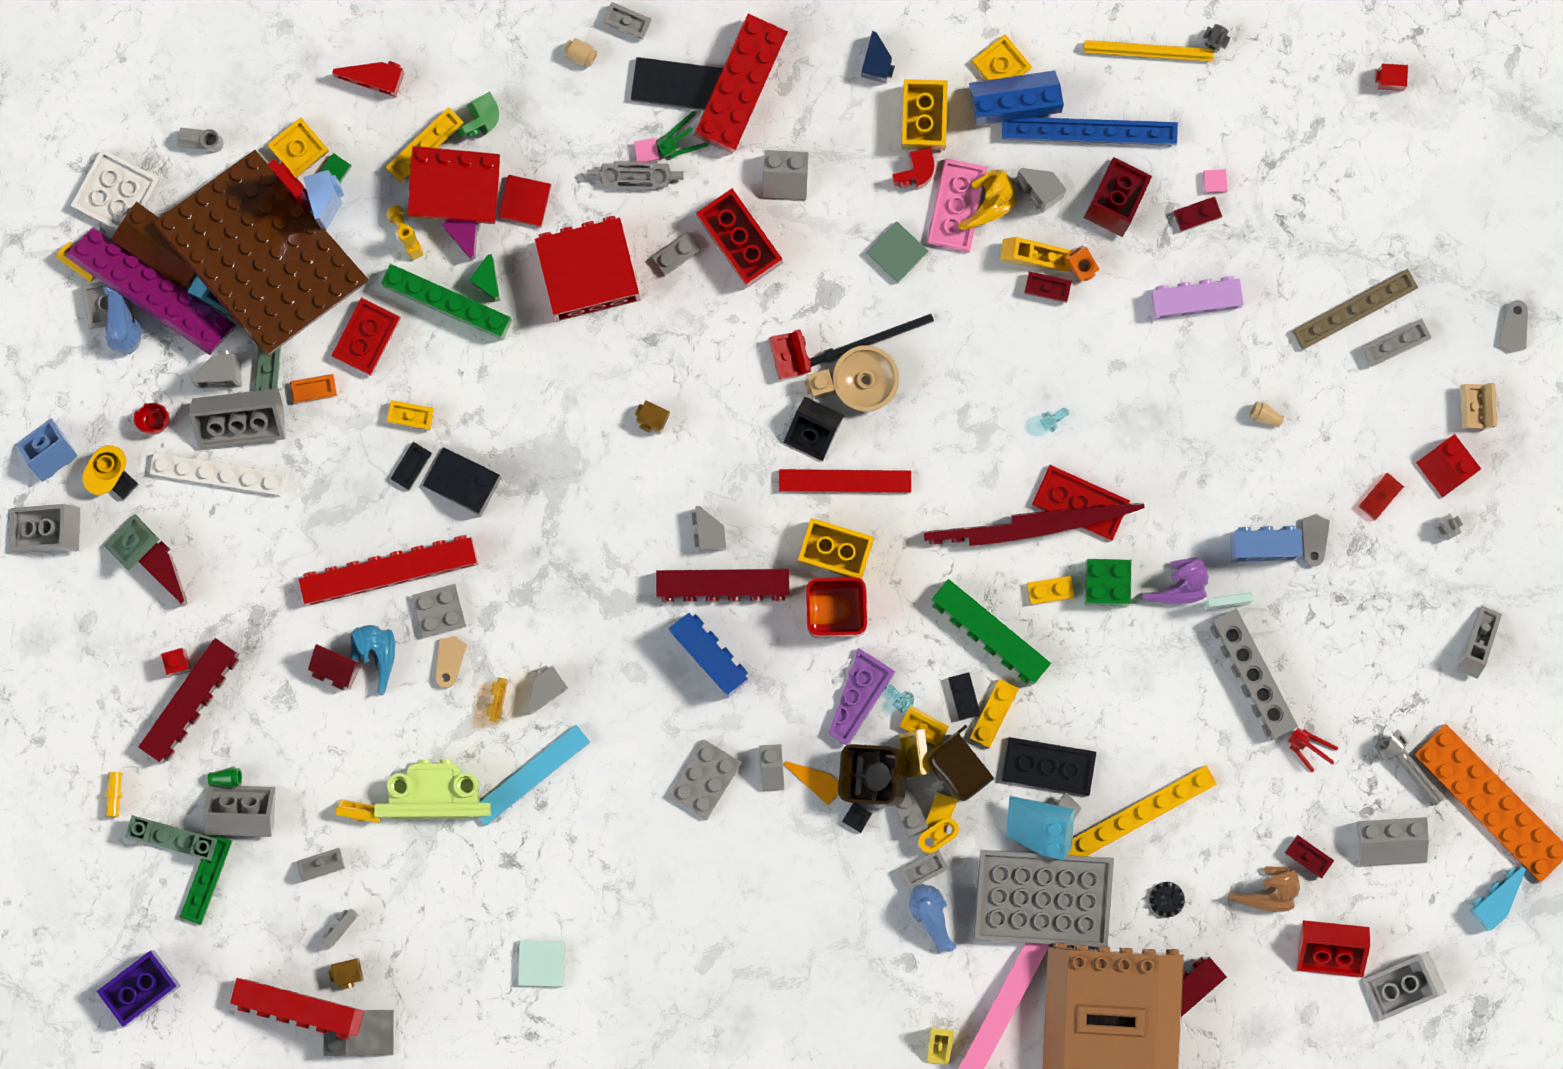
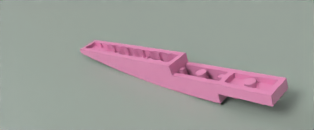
[958,943,1050,1069]

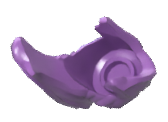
[1140,557,1209,604]

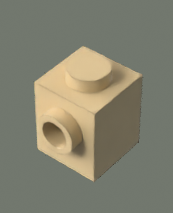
[804,369,835,400]

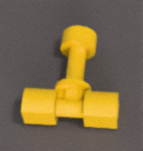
[386,205,424,260]

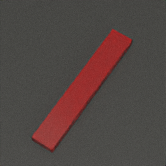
[779,469,911,493]

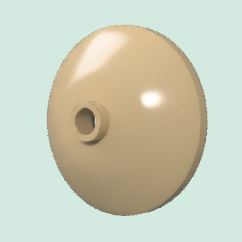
[833,346,899,412]

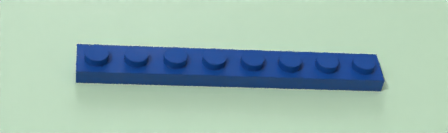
[1002,117,1178,145]

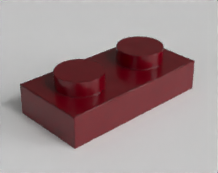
[1173,196,1222,233]
[1024,271,1072,303]
[1284,835,1334,879]

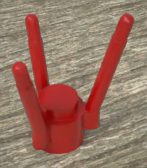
[1288,728,1338,772]

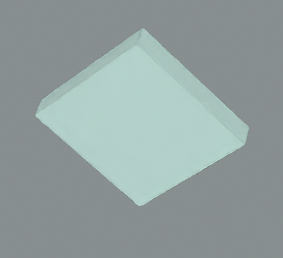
[1204,592,1254,611]
[518,941,565,987]

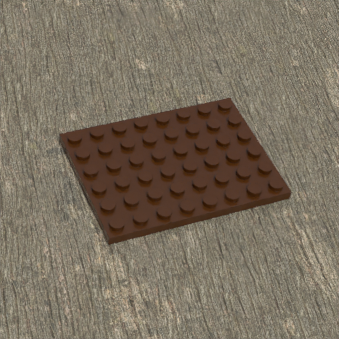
[153,150,369,357]

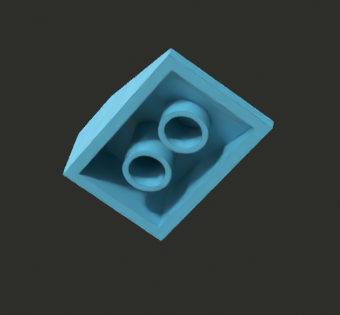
[1006,796,1075,860]

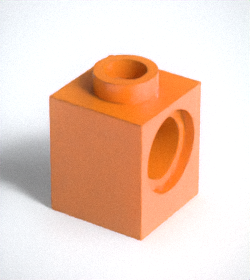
[1063,245,1100,281]

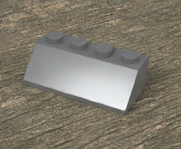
[189,388,286,449]

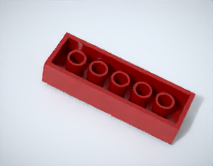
[693,13,788,154]

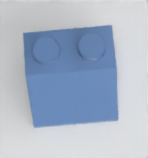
[16,418,78,482]

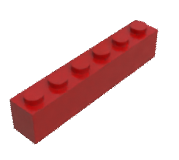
[230,978,364,1040]

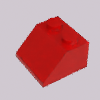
[1416,434,1481,498]

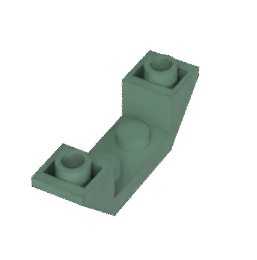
[125,815,218,861]

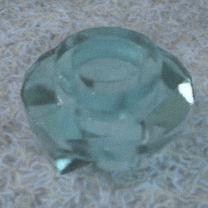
[1040,408,1069,433]
[885,684,914,713]

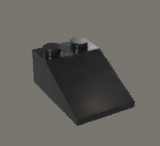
[423,447,502,516]

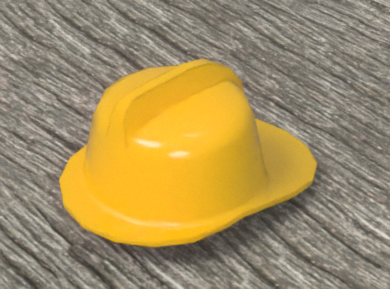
[82,445,126,495]

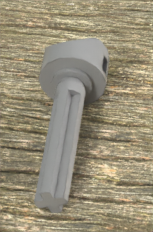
[1375,729,1444,806]

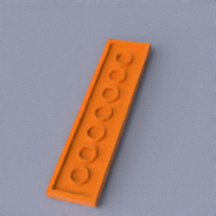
[1414,724,1563,883]

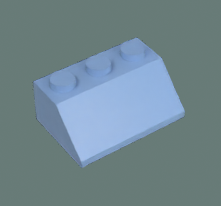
[303,170,344,230]

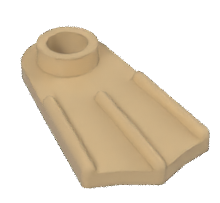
[436,636,467,688]

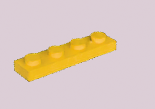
[385,107,464,183]

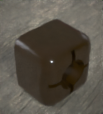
[927,725,995,801]
[838,744,908,806]

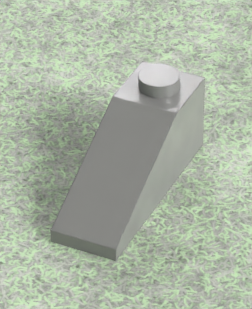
[1457,606,1502,679]

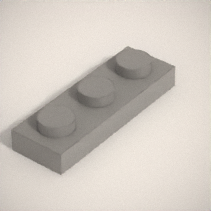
[1362,319,1432,367]

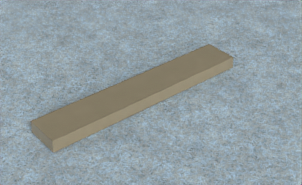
[1292,269,1418,351]

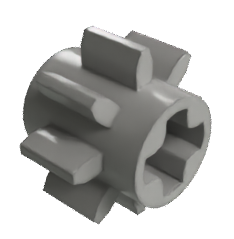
[1434,513,1463,541]

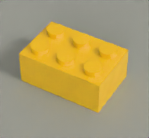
[901,79,948,150]
[798,518,874,579]

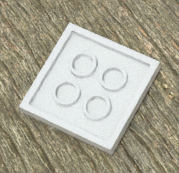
[71,149,161,230]

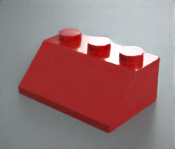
[1297,920,1370,978]

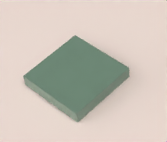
[866,221,928,283]
[104,514,160,571]

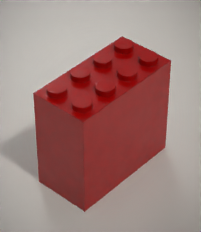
[535,216,641,322]

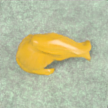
[958,169,1017,230]

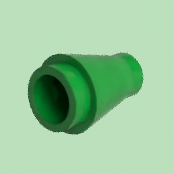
[208,766,242,788]

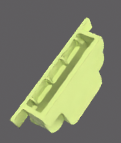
[374,759,491,819]

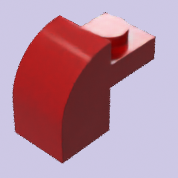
[892,147,935,190]

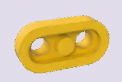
[918,818,959,853]

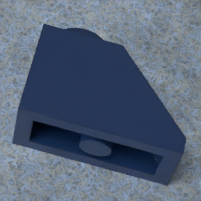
[861,31,895,83]

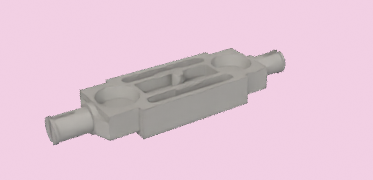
[587,161,684,189]

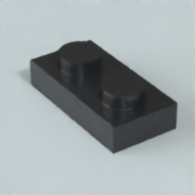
[948,672,981,721]

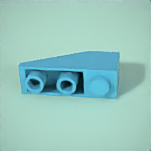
[1470,866,1526,931]

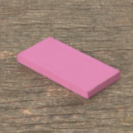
[927,158,987,253]

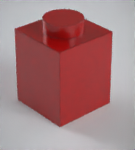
[1375,63,1408,91]
[161,648,192,677]

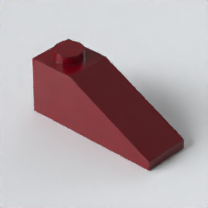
[138,540,188,606]

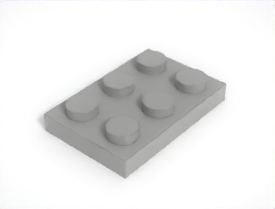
[669,739,742,819]

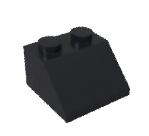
[783,397,844,461]

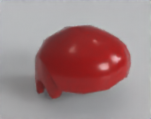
[133,402,170,436]

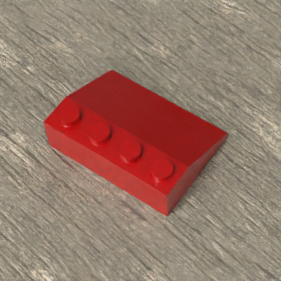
[407,146,500,224]

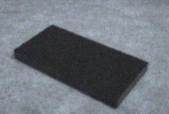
[631,57,723,110]
[1002,737,1097,796]

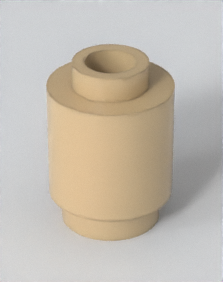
[564,38,598,67]

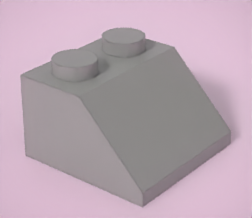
[763,150,808,200]
[191,351,242,389]

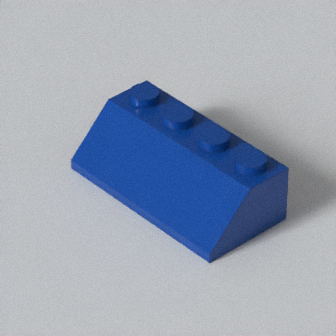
[969,70,1064,126]
[668,613,748,698]

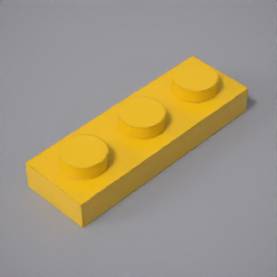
[969,679,1019,748]

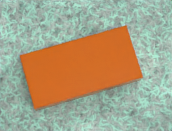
[290,374,337,404]

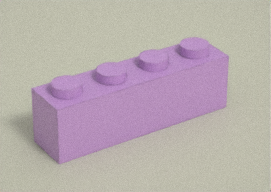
[1151,276,1244,320]

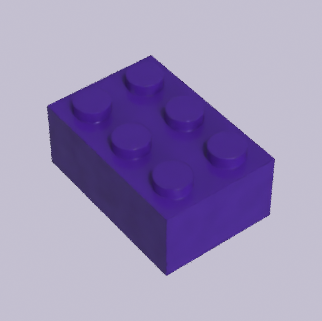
[96,950,181,1027]

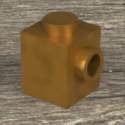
[635,400,670,434]
[328,958,364,990]

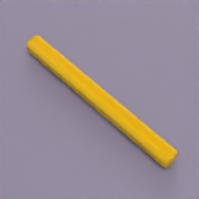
[1083,40,1214,62]

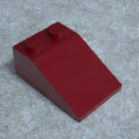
[1083,157,1152,237]

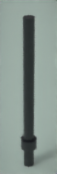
[810,314,934,367]

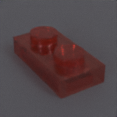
[1358,472,1404,521]

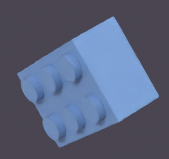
[1230,526,1302,562]

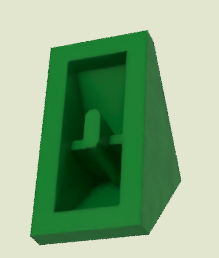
[469,254,500,301]

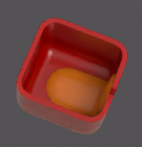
[806,577,867,638]

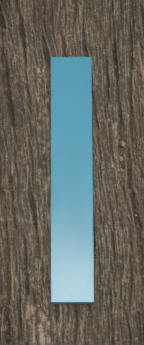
[480,725,590,826]

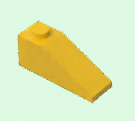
[1000,237,1072,272]

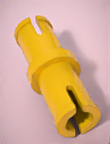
[105,772,123,818]

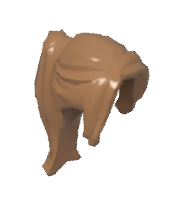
[1228,866,1300,912]

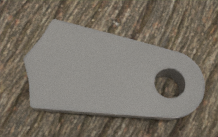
[1498,300,1528,353]
[1302,514,1330,566]

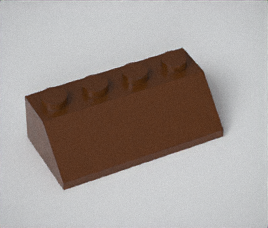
[111,201,195,289]

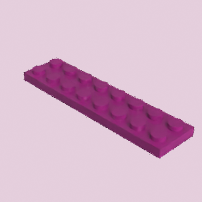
[66,227,236,355]

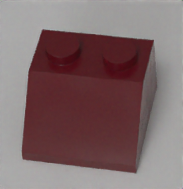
[308,644,361,691]

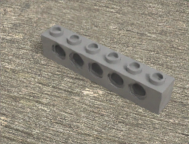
[1210,608,1298,740]

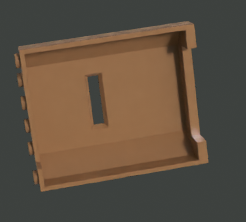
[1042,942,1184,1069]

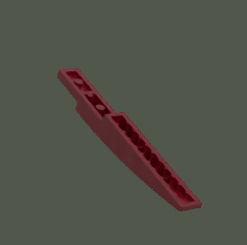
[924,502,1145,546]

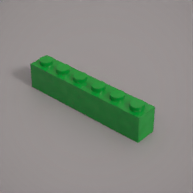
[381,264,512,340]
[931,579,1051,685]

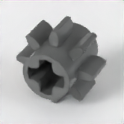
[1203,24,1231,51]

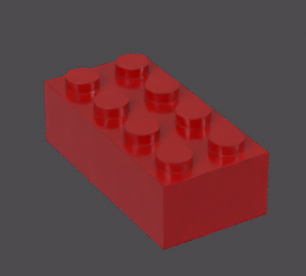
[696,188,783,288]

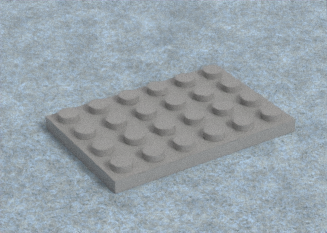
[974,849,1114,947]

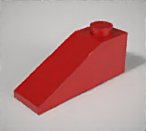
[332,61,405,97]

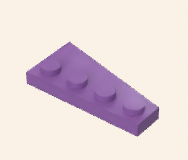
[828,648,896,746]

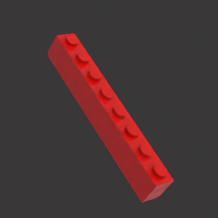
[298,535,479,606]

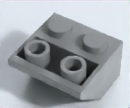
[1016,168,1066,213]

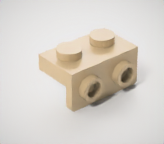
[1460,383,1498,429]

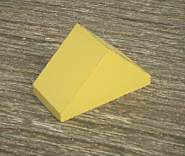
[927,1027,954,1065]

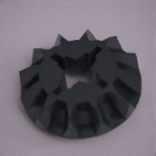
[1149,882,1185,917]

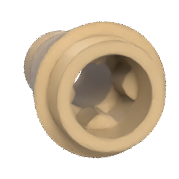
[1249,401,1284,428]

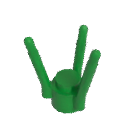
[657,111,708,159]

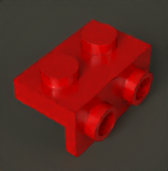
[768,329,811,380]

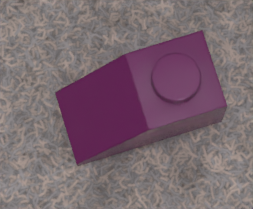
[442,220,478,261]

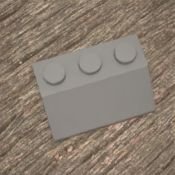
[203,785,276,837]
[1357,817,1429,866]

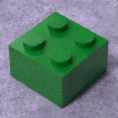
[1084,559,1132,606]

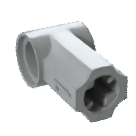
[177,127,224,153]

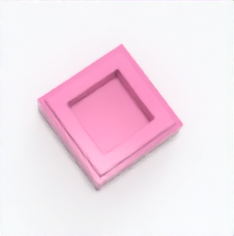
[634,138,659,161]
[1203,169,1227,193]

